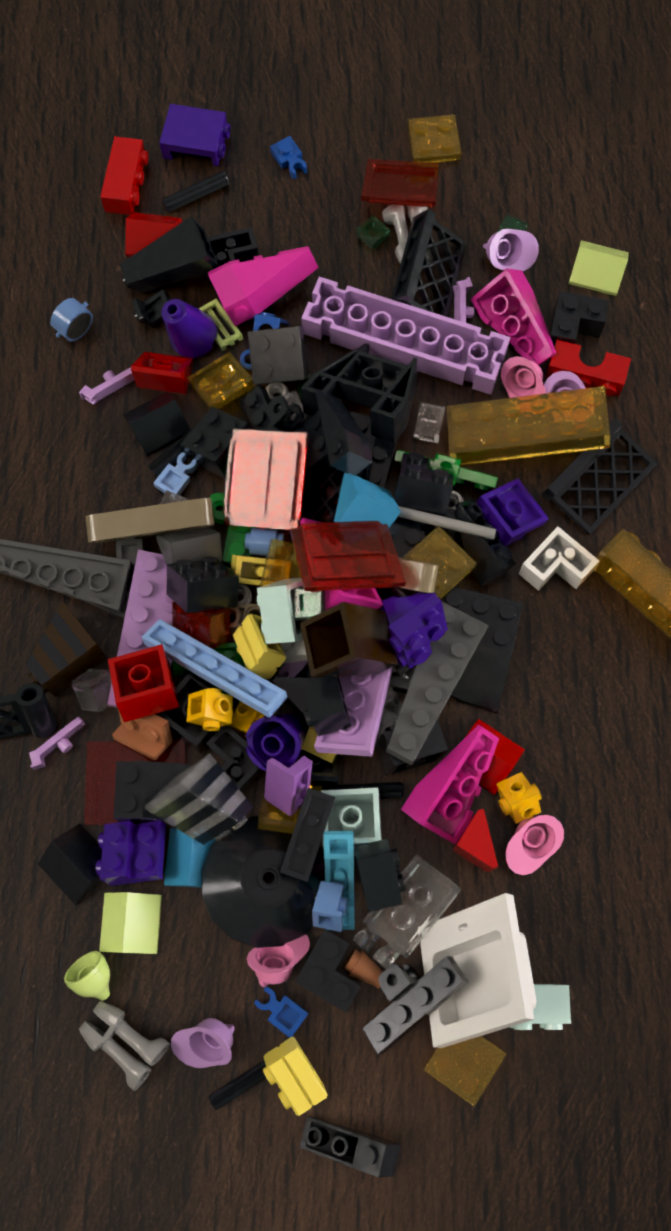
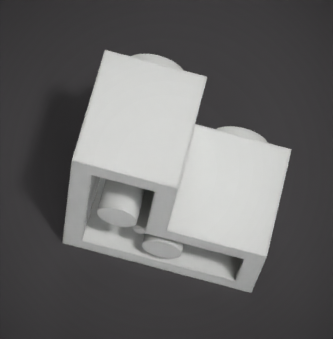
[519,526,599,591]

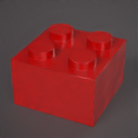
[108,644,179,723]

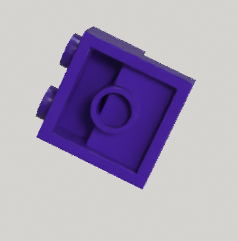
[476,479,549,547]
[388,593,448,669]
[96,820,166,886]

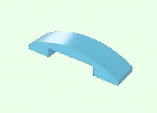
[324,831,355,930]

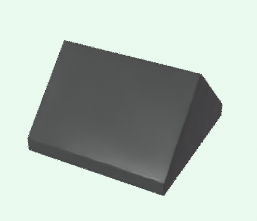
[156,527,223,565]

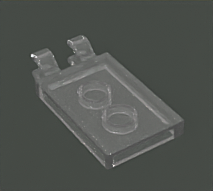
[353,854,461,969]

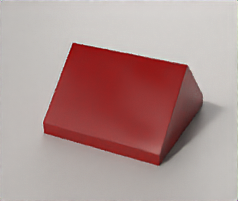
[125,212,182,257]
[131,352,193,394]
[465,719,525,795]
[452,809,498,872]

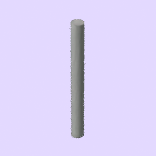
[398,506,496,540]

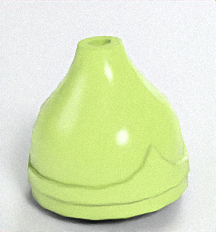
[64,951,110,1001]

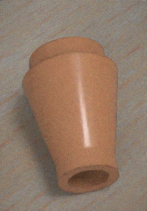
[342,948,384,989]

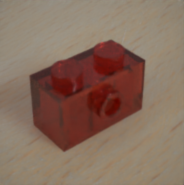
[172,602,230,649]

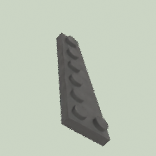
[0,539,132,613]
[386,602,489,766]

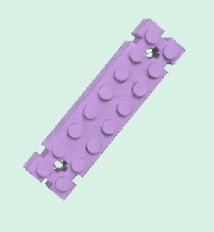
[301,276,510,395]

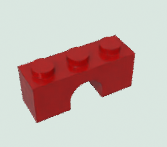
[545,339,631,397]

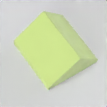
[569,240,629,296]
[99,892,162,954]

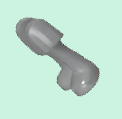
[382,199,433,267]
[79,1001,170,1091]

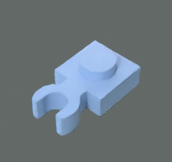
[154,452,198,500]

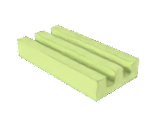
[199,298,243,351]

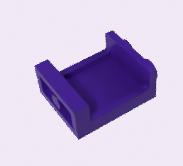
[159,104,230,166]

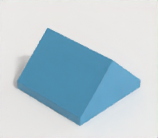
[334,473,401,542]
[164,827,221,888]

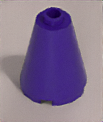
[162,299,218,359]
[246,713,308,771]

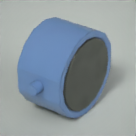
[50,298,93,342]

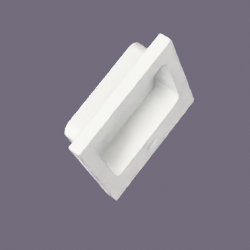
[419,893,536,1048]

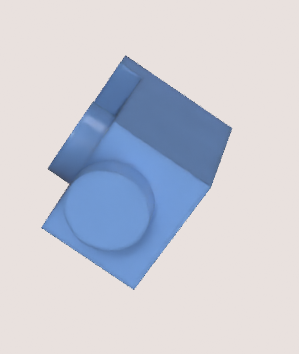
[312,881,348,932]

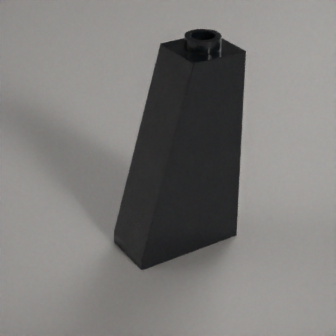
[120,216,220,294]

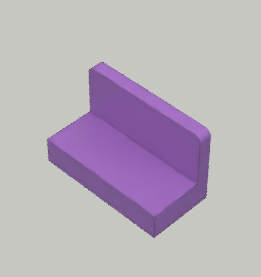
[264,756,313,816]

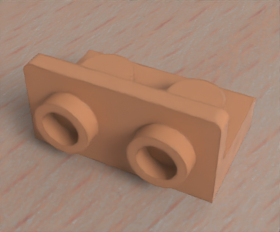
[112,710,173,760]

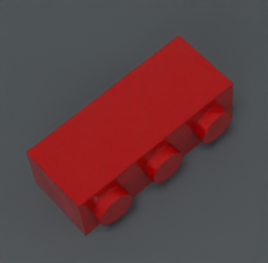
[100,136,149,215]

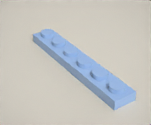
[142,619,288,718]

